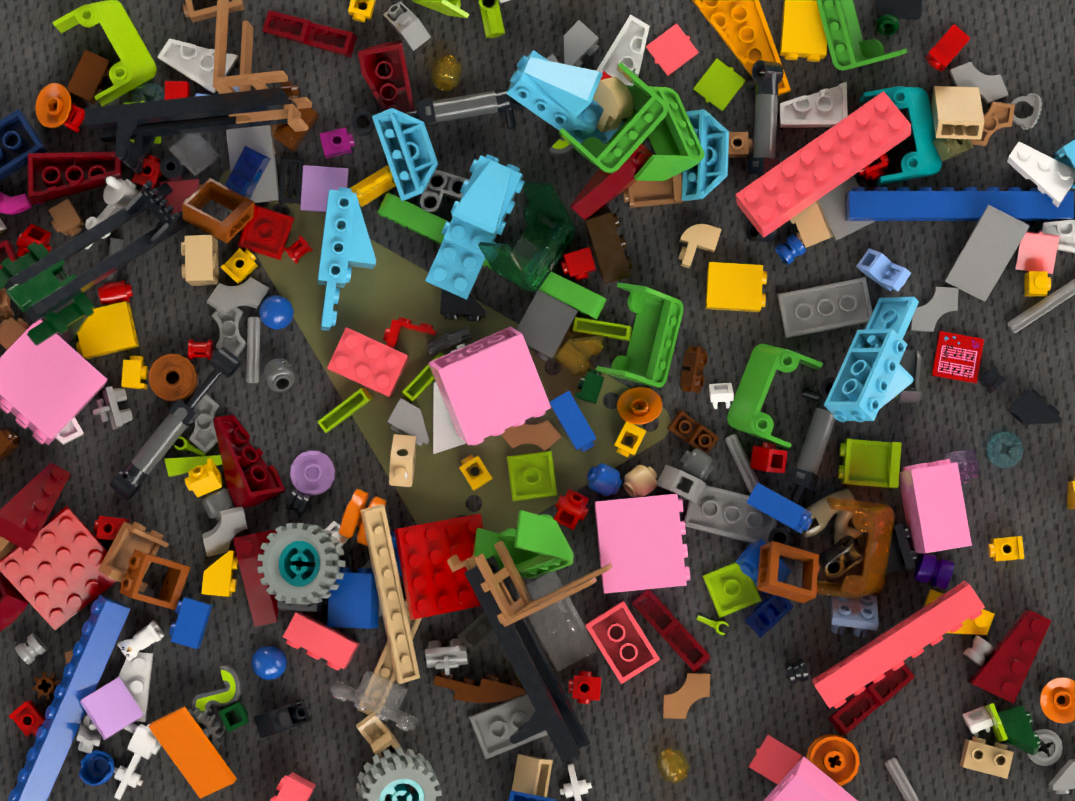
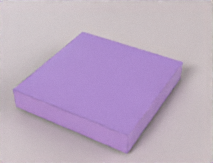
[300,165,348,213]
[80,677,144,740]

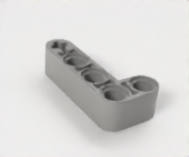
[420,170,469,214]

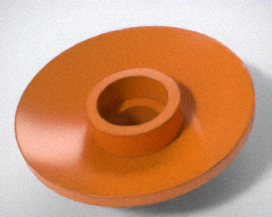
[35,83,71,128]
[617,387,662,424]
[1040,677,1075,723]

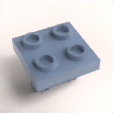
[830,590,879,638]

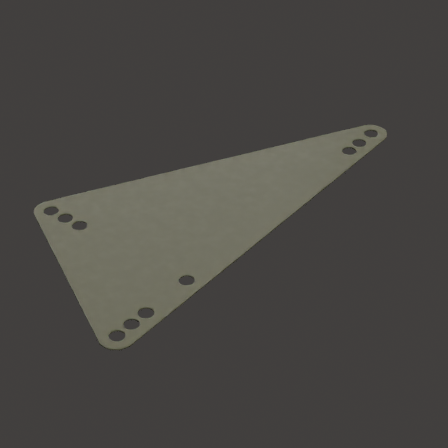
[219,169,671,534]

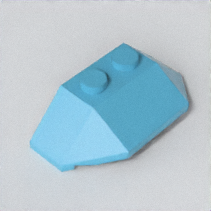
[372,108,438,201]
[682,109,729,201]

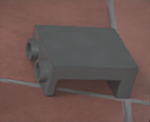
[517,290,578,362]

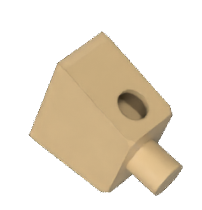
[389,434,417,487]

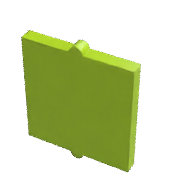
[693,58,746,111]
[984,703,1008,742]

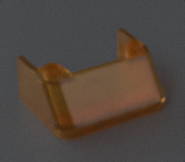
[817,497,895,598]

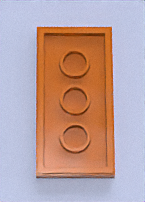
[148,706,237,799]

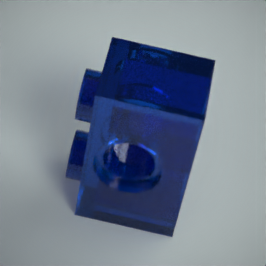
[225,145,271,198]
[743,594,794,638]

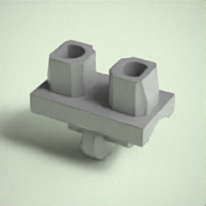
[93,386,133,430]
[425,638,468,675]
[76,714,101,753]

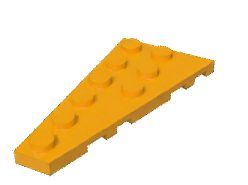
[692,0,791,96]

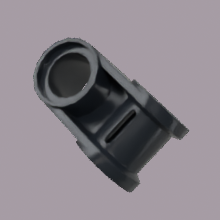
[819,535,865,578]

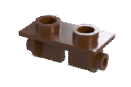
[680,346,708,394]

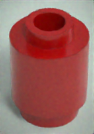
[98,280,133,305]

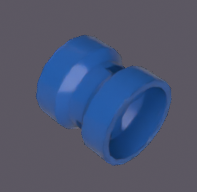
[775,234,806,265]

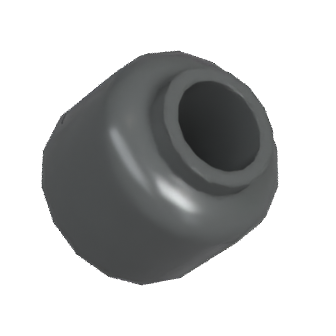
[264,358,295,392]
[680,448,714,481]
[201,488,235,521]

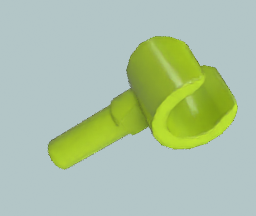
[174,436,206,456]
[696,615,729,635]

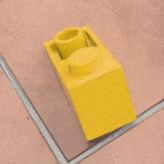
[201,551,239,597]

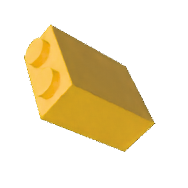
[779,0,827,62]
[705,262,767,312]
[76,301,139,359]

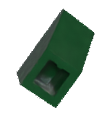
[998,705,1041,755]

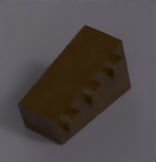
[584,205,633,284]

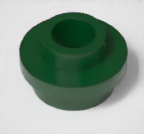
[877,14,899,36]

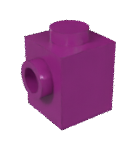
[320,127,355,159]

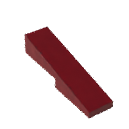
[262,10,357,58]
[632,589,711,673]
[828,664,915,736]

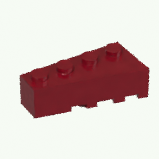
[28,152,122,205]
[0,463,71,551]
[968,610,1052,704]

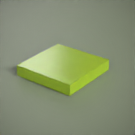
[507,451,557,501]
[702,562,762,618]

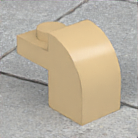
[593,76,633,132]
[678,224,722,268]
[356,712,404,758]

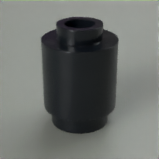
[160,156,186,182]

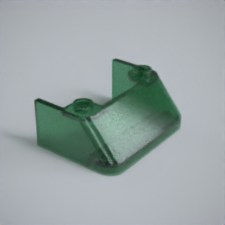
[478,181,575,292]

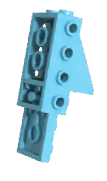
[507,50,625,144]
[425,154,525,300]
[317,187,376,331]
[824,297,919,422]

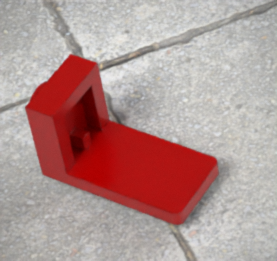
[925,25,970,72]
[383,317,437,349]

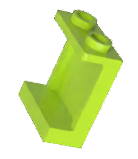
[838,438,902,488]

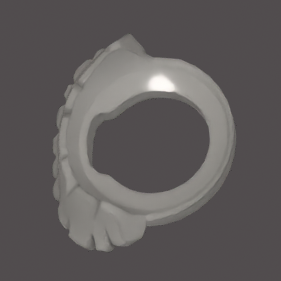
[1011,93,1042,130]

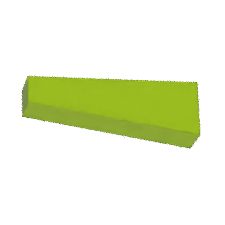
[573,317,632,342]
[401,352,444,404]
[318,387,374,433]
[165,455,223,477]

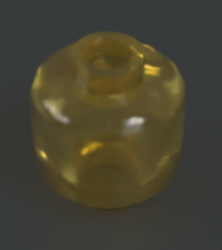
[431,55,462,91]
[656,748,690,784]

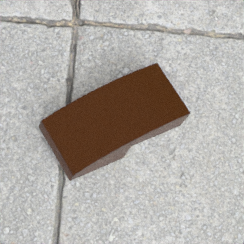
[667,410,719,454]

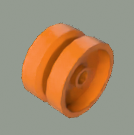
[338,489,387,546]
[806,734,860,786]

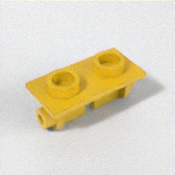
[350,165,396,207]

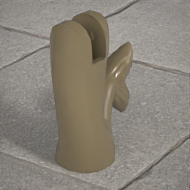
[802,489,862,544]

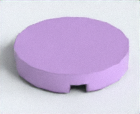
[290,450,335,495]

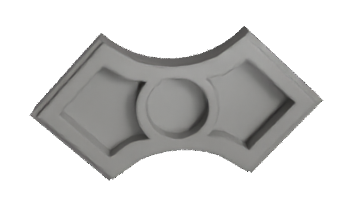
[949,62,1008,104]
[207,277,270,315]
[910,287,959,332]
[212,307,247,357]
[189,394,220,454]
[202,506,248,557]

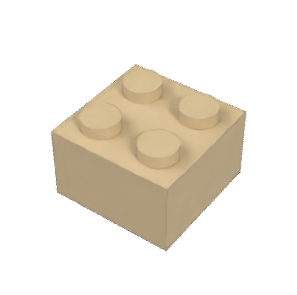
[181,235,219,286]

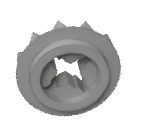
[1027,729,1063,766]

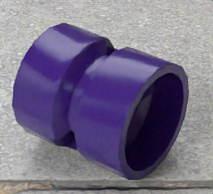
[914,553,954,590]

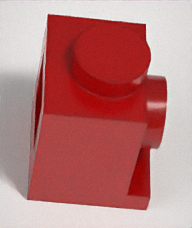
[131,155,162,190]
[9,700,45,737]

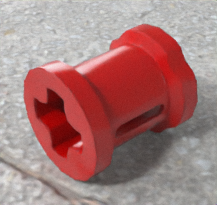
[62,104,85,133]
[283,235,313,265]
[188,339,213,360]

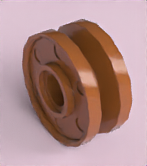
[148,354,198,402]

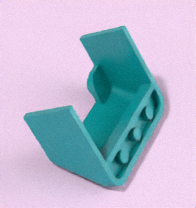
[859,86,942,186]

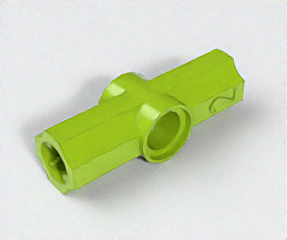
[478,0,505,38]

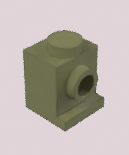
[933,138,974,162]

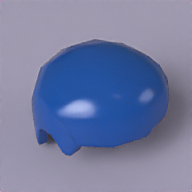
[258,295,294,330]
[251,646,287,680]
[79,749,114,786]

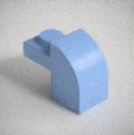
[856,248,911,291]

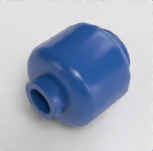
[587,463,622,497]

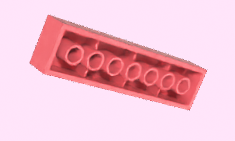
[735,91,911,238]
[812,581,985,708]

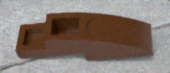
[433,672,526,703]

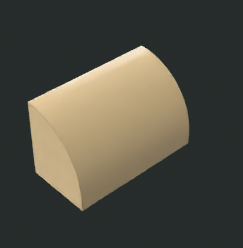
[512,754,553,797]

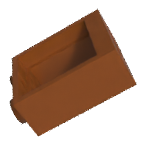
[182,178,254,243]
[757,541,820,603]
[119,549,190,610]

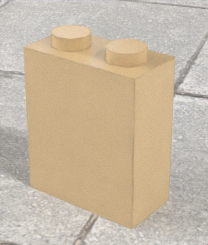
[931,86,984,140]

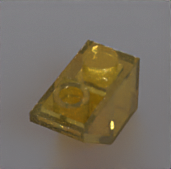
[554,336,605,376]

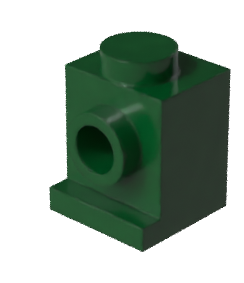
[575,368,605,404]
[219,702,249,732]

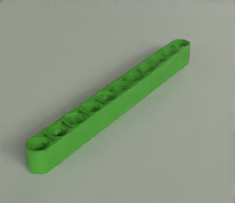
[377,193,607,320]

